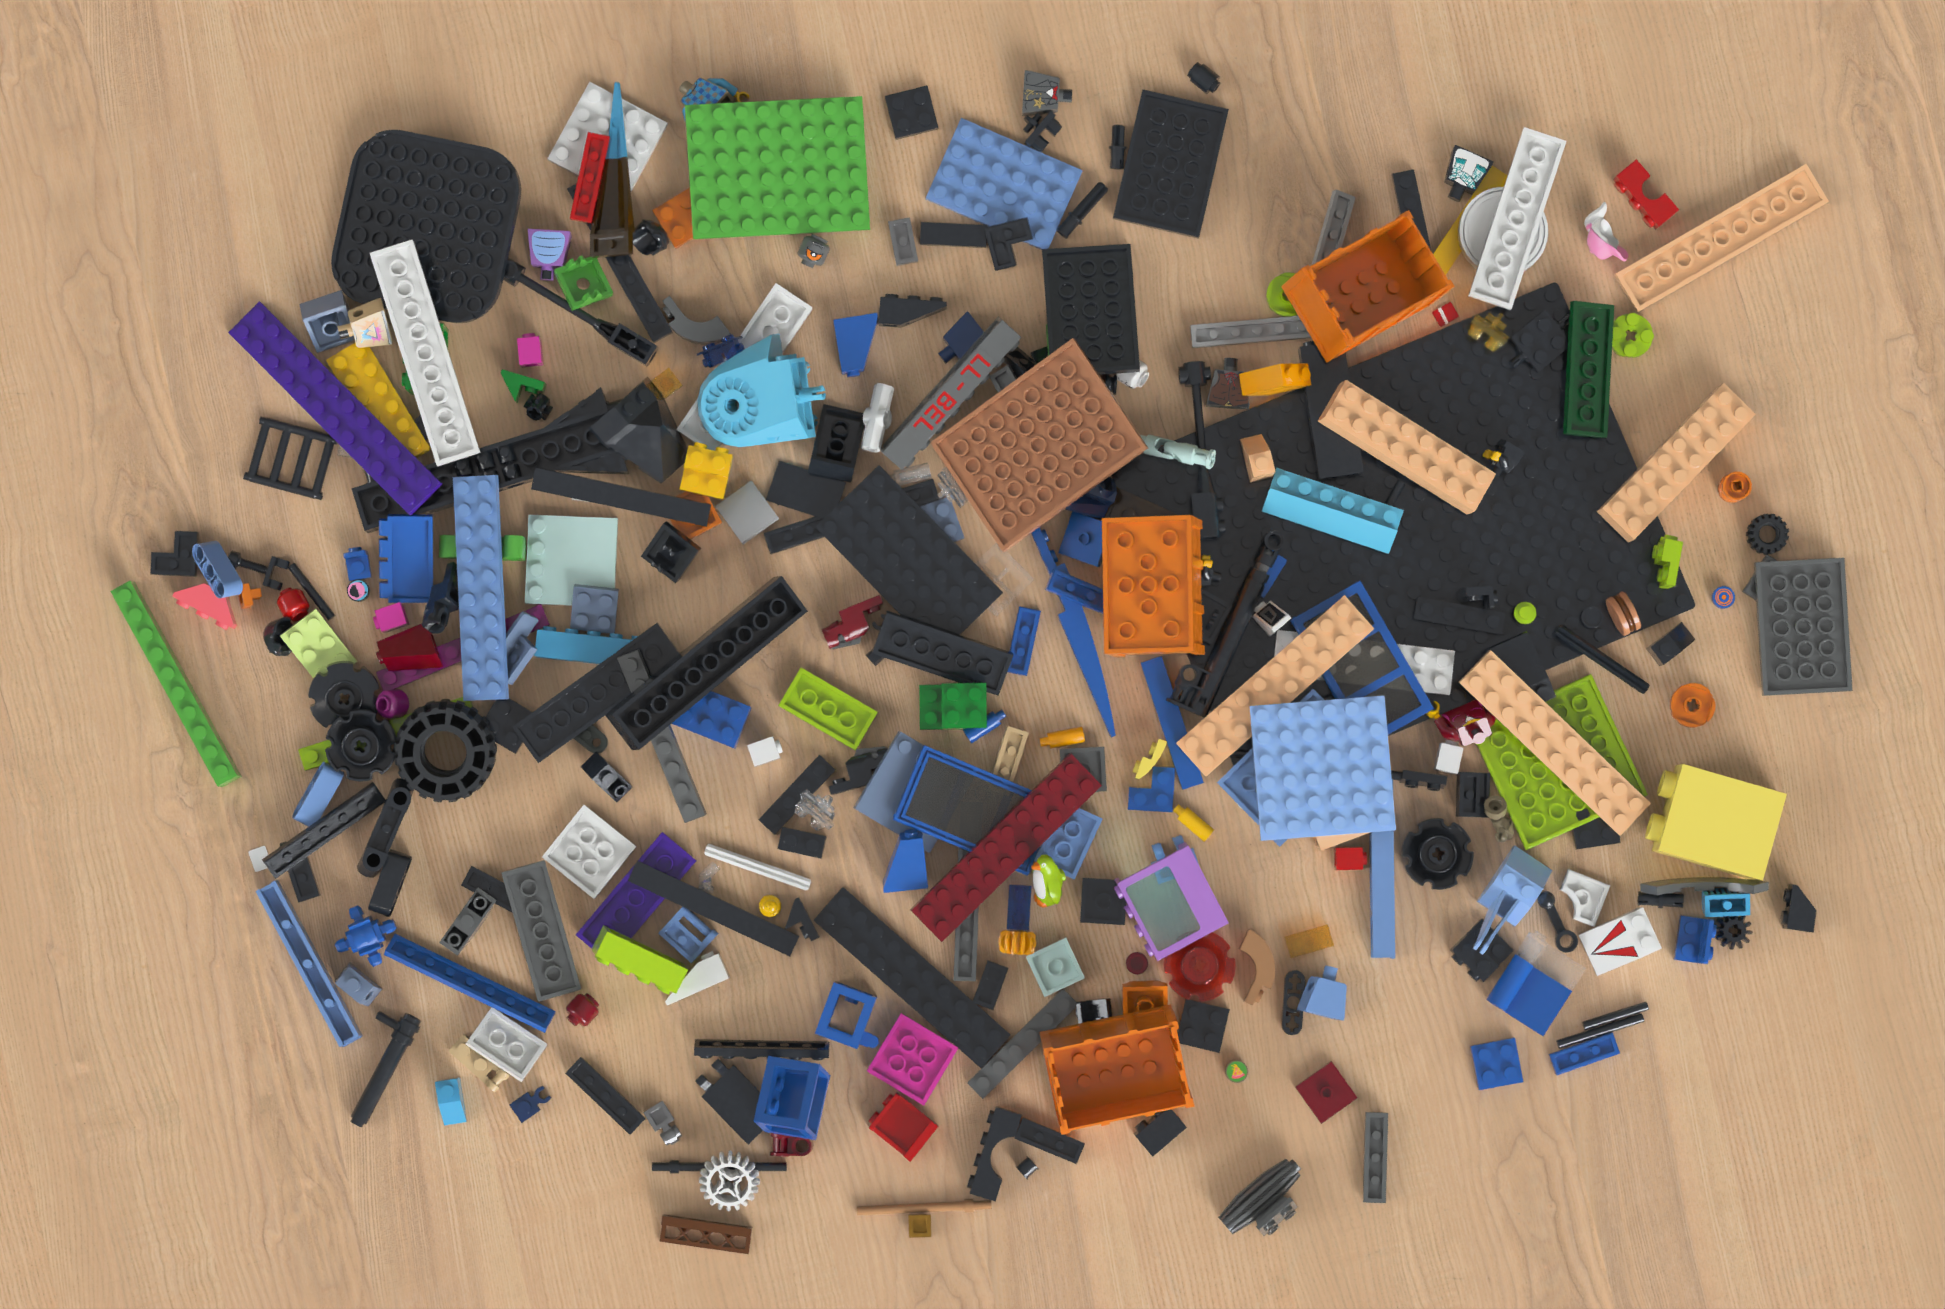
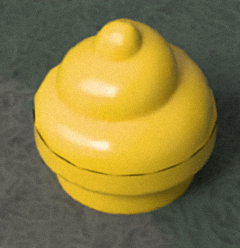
[759,895,781,917]

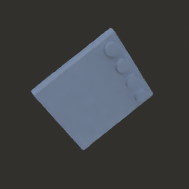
[853,731,975,853]

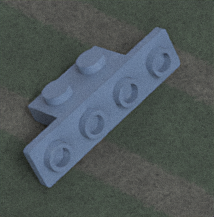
[506,611,539,685]

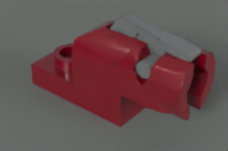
[822,595,883,650]

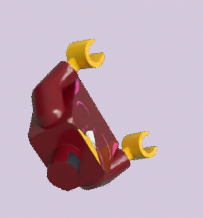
[1426,700,1496,746]

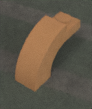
[1239,929,1275,1005]

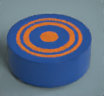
[1711,586,1735,609]

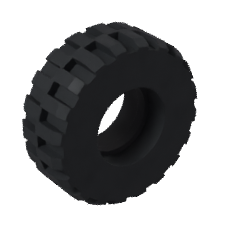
[394,699,497,802]

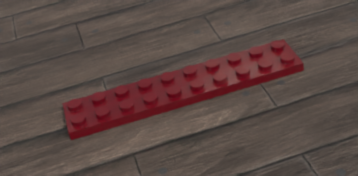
[910,753,1102,942]

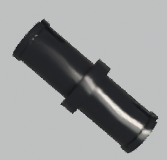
[1637,891,1684,909]

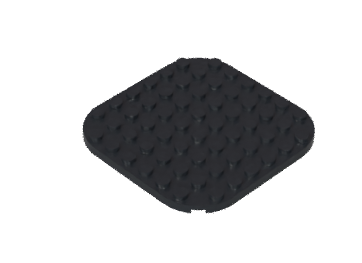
[331,130,522,323]

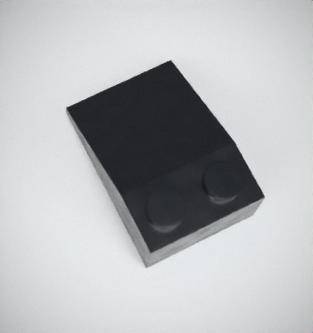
[808,404,864,482]
[1486,631,1556,702]

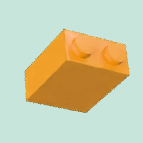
[1239,363,1311,396]

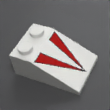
[1578,907,1662,976]

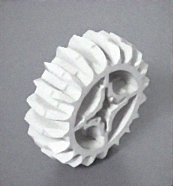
[699,1150,760,1212]

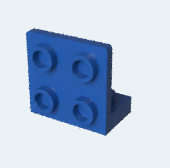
[1674,915,1717,964]

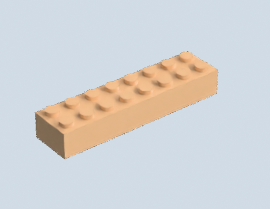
[1318,380,1496,514]
[1597,383,1756,543]

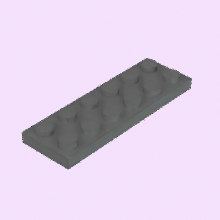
[501,860,581,1002]

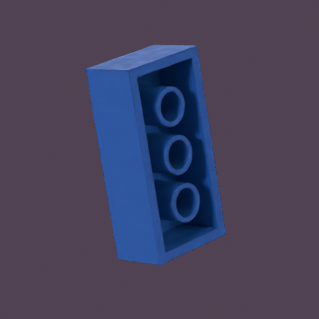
[672,691,752,749]

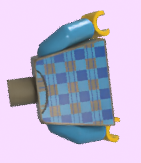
[679,78,750,123]

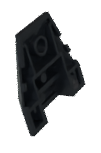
[589,377,688,483]

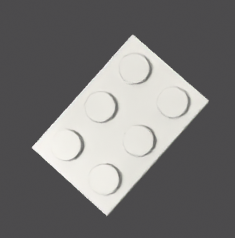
[466,1007,547,1082]

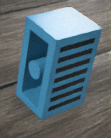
[1702,888,1750,917]

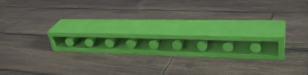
[110,581,242,787]

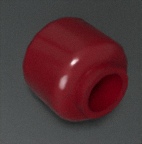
[566,993,599,1027]

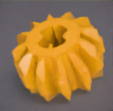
[998,930,1037,955]

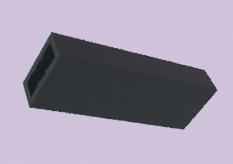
[1298,341,1364,481]

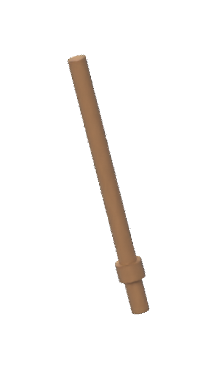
[857,1199,992,1215]

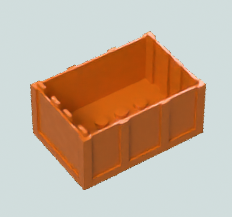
[1281,210,1455,363]
[1102,515,1205,657]
[1039,1004,1195,1135]

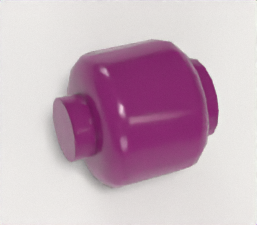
[376,689,410,719]

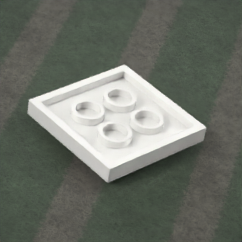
[542,805,637,899]

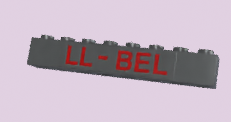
[881,316,1021,470]

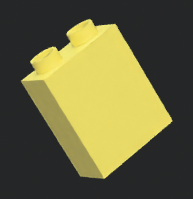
[1645,764,1787,881]

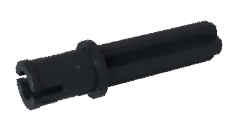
[1056,182,1108,239]

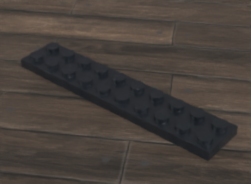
[813,887,1011,1068]

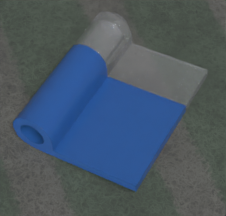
[1486,930,1586,1036]

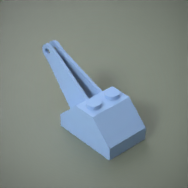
[1473,846,1552,955]

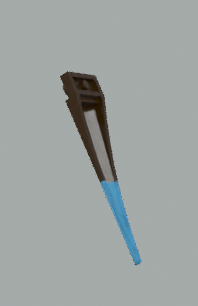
[590,82,635,258]

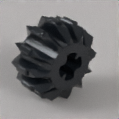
[1715,916,1753,950]

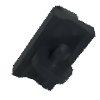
[1023,111,1062,152]

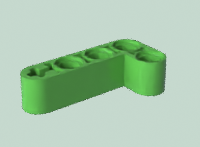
[439,535,526,561]

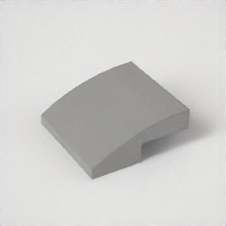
[715,481,779,545]

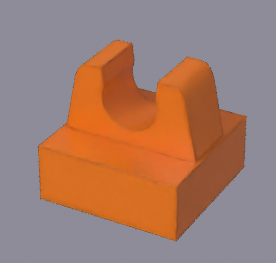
[238,583,262,609]

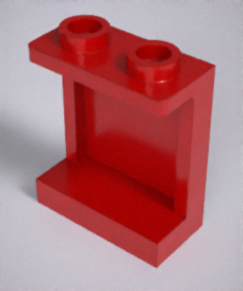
[868,1092,939,1162]

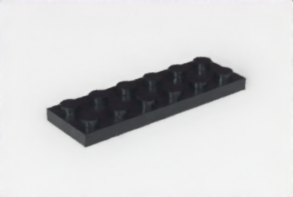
[872,611,1013,696]

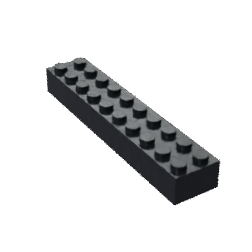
[605,576,808,750]

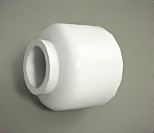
[1116,360,1149,389]

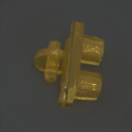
[1468,313,1509,352]

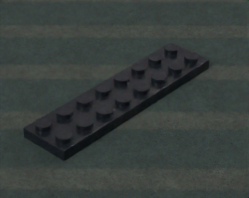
[512,622,680,763]

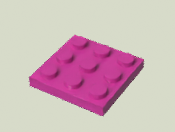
[867,1013,958,1105]

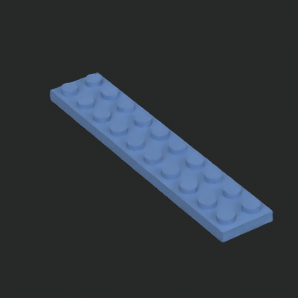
[453,475,509,701]

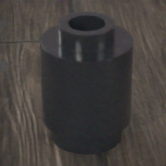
[1187,62,1221,94]

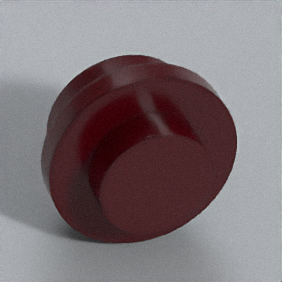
[1126,952,1148,975]

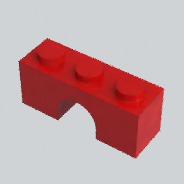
[1613,159,1679,230]

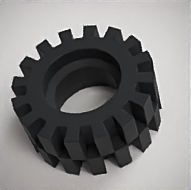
[1746,513,1789,555]

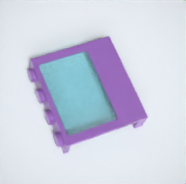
[1114,842,1229,961]

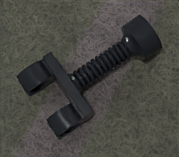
[228,550,290,591]

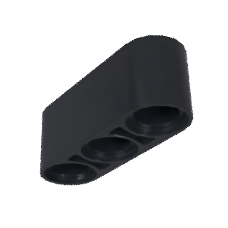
[368,849,412,917]

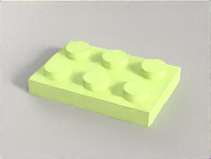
[280,608,357,678]

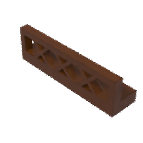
[660,1214,753,1254]

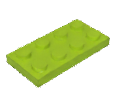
[778,668,878,751]

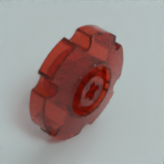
[1163,930,1236,1002]

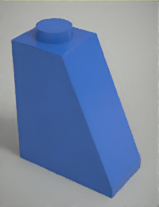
[833,313,878,378]
[883,829,928,893]

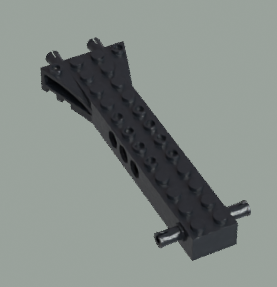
[351,387,629,538]

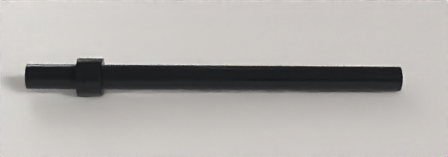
[652,1160,787,1174]

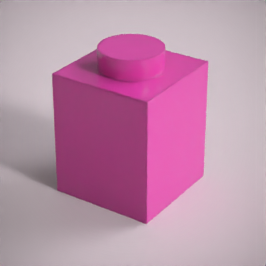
[517,333,544,368]
[373,602,410,633]

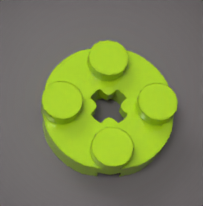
[1266,272,1297,317]
[1612,313,1654,358]

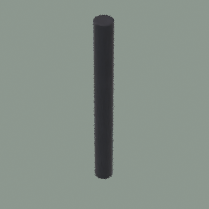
[1556,1013,1644,1049]

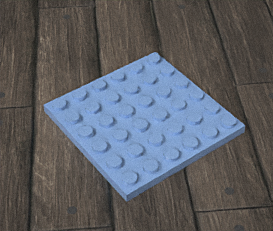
[1249,696,1396,841]

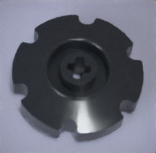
[308,661,379,728]
[325,709,397,781]
[1401,818,1474,890]

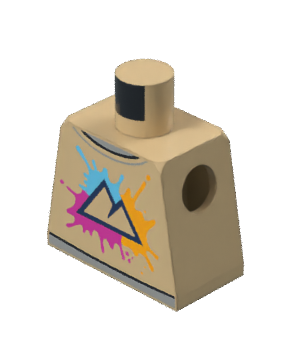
[337,298,393,348]

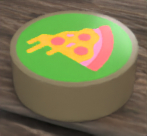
[1225,1060,1248,1083]

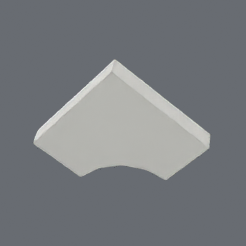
[1560,869,1610,927]

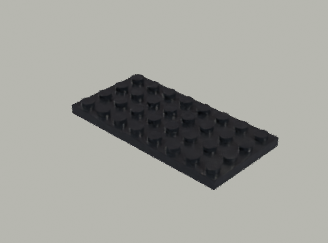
[816,465,1003,635]

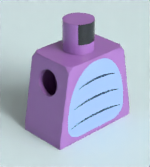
[528,229,572,281]

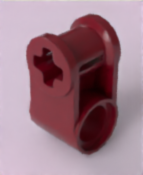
[770,1133,814,1157]

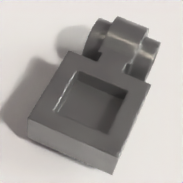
[643,1101,682,1145]

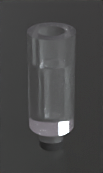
[890,463,931,485]

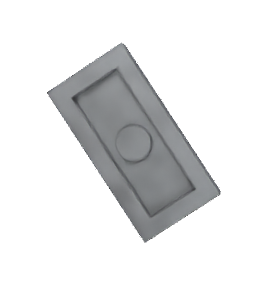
[888,217,918,266]

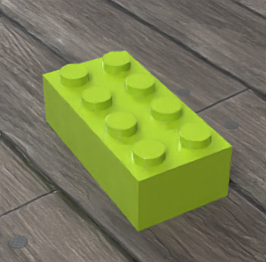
[592,925,688,994]

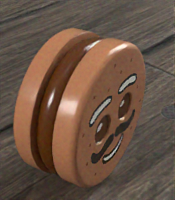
[1606,591,1641,636]

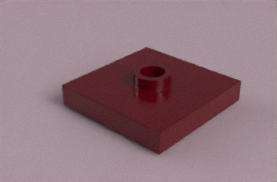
[1295,1061,1358,1124]

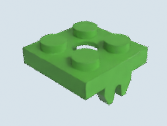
[554,255,613,311]

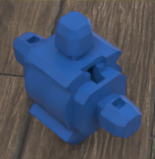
[335,905,397,967]

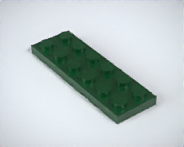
[1563,301,1614,438]

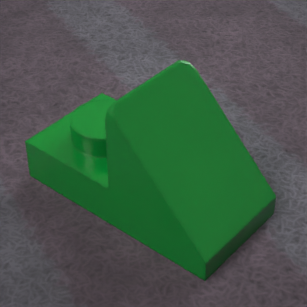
[501,369,547,403]

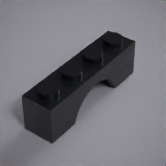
[967,1106,1022,1202]

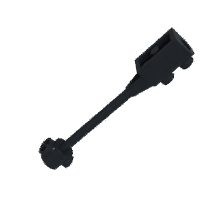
[503,257,658,367]
[1178,361,1225,541]

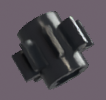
[523,393,553,421]

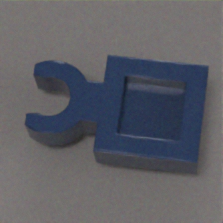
[509,1086,552,1123]

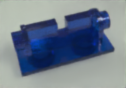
[696,334,745,368]
[1007,885,1032,931]

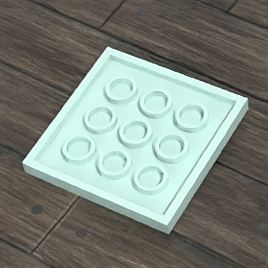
[525,515,618,606]

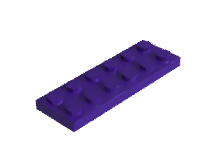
[576,832,697,949]

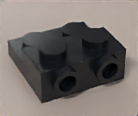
[1450,919,1514,982]

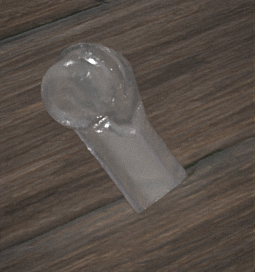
[698,862,720,894]

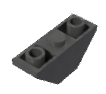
[439,887,497,956]

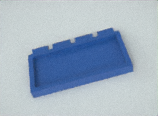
[379,514,433,603]

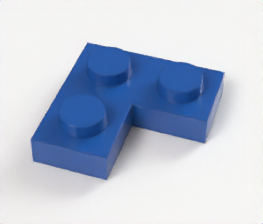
[1128,766,1175,813]

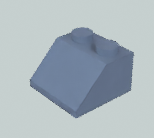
[300,290,355,353]

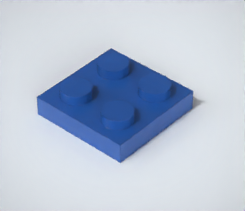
[1470,1038,1524,1090]

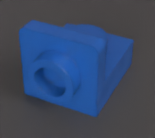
[343,547,372,581]

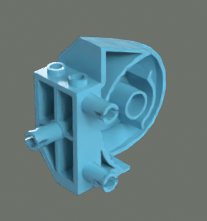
[697,334,826,447]

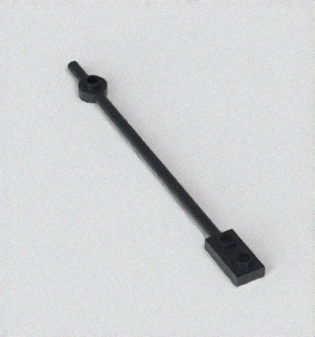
[1179,748,1447,791]

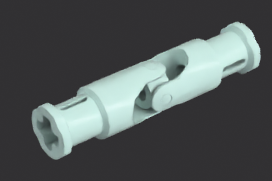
[1139,434,1216,469]

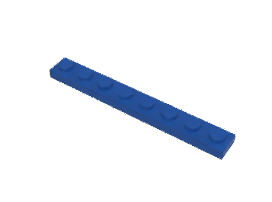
[384,934,556,1033]

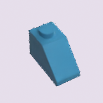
[435,1077,467,1126]

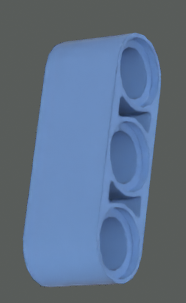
[192,540,243,598]
[292,762,344,827]

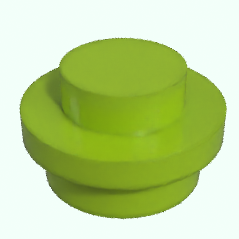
[1514,602,1536,624]

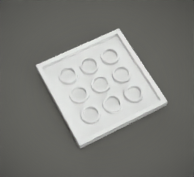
[548,82,668,192]

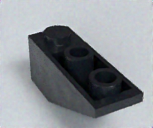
[878,294,947,328]

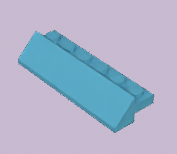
[1262,468,1404,554]

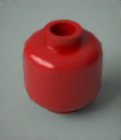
[276,587,310,622]

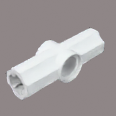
[860,383,894,453]

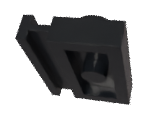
[1456,772,1490,818]

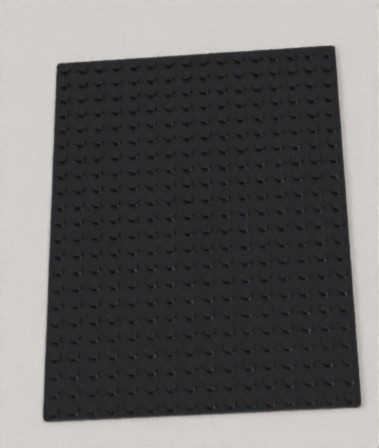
[1111,282,1695,766]

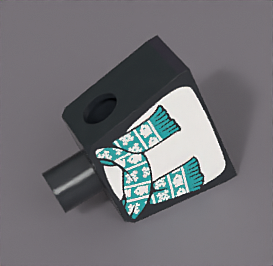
[1444,145,1494,202]

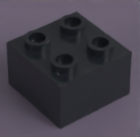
[1133,1109,1187,1157]

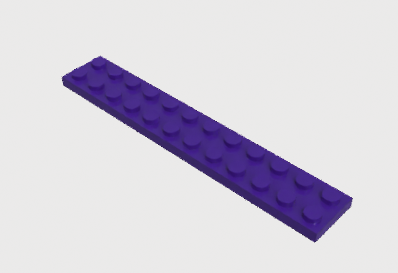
[228,301,442,516]

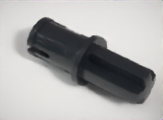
[1109,125,1126,170]

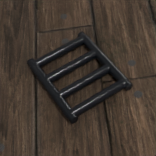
[243,416,337,500]

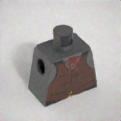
[1206,358,1250,410]

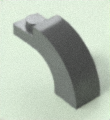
[662,296,731,345]

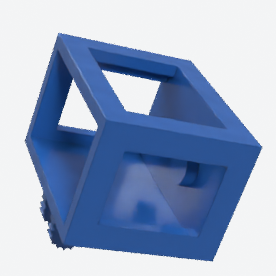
[815,981,879,1049]
[754,1056,830,1140]

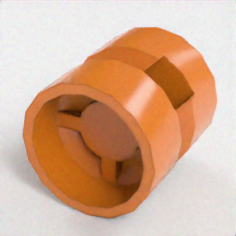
[1718,471,1752,503]

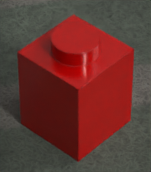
[1334,847,1367,870]

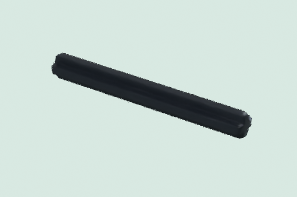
[1554,625,1650,694]

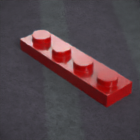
[570,132,610,224]

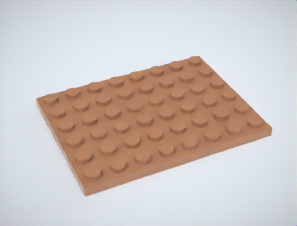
[930,338,1148,552]

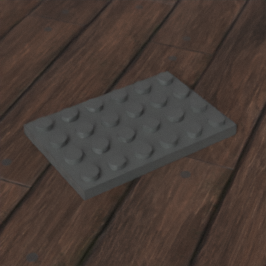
[1754,558,1853,696]

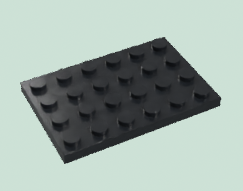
[1113,90,1229,239]
[1042,244,1140,375]

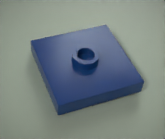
[1058,512,1103,567]

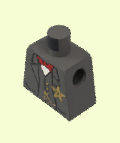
[1022,70,1072,116]

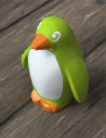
[1031,854,1066,908]

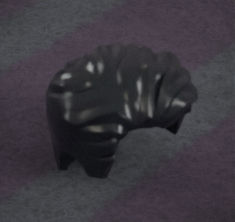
[633,219,669,256]
[263,617,293,656]

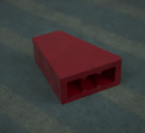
[376,623,443,671]

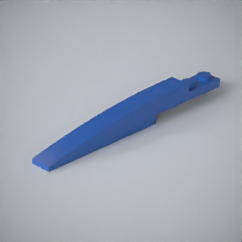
[1031,527,1116,738]

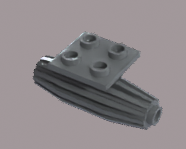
[1218,1159,1301,1236]

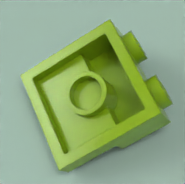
[1652,535,1683,589]

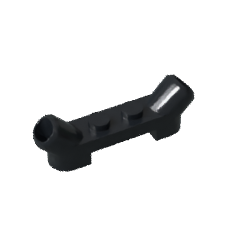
[357,778,414,878]

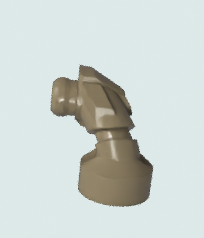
[1484,796,1514,842]

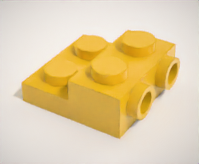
[680,442,733,500]

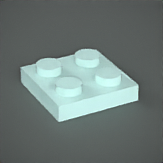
[1026,938,1085,997]

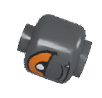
[797,234,830,268]

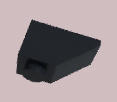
[1646,622,1695,666]

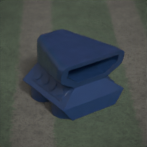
[1065,477,1117,519]

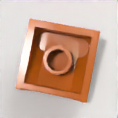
[1122,980,1168,1014]

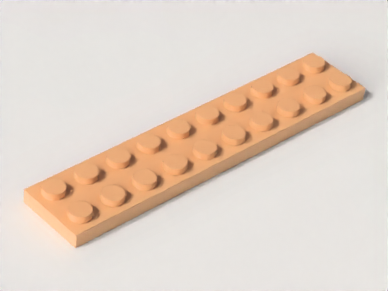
[1615,164,1829,313]
[1176,595,1374,777]
[1459,650,1651,836]

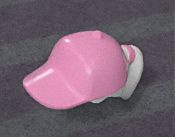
[1584,202,1628,261]

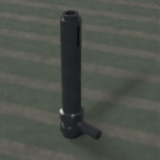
[350,1011,421,1127]

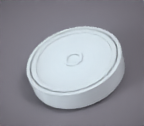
[1458,187,1548,271]

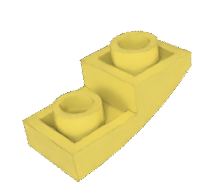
[1132,739,1167,780]

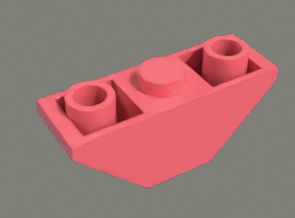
[172,583,237,630]

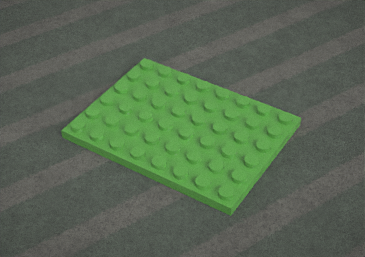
[685,96,870,240]

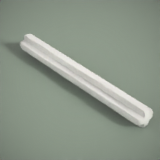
[704,844,811,890]

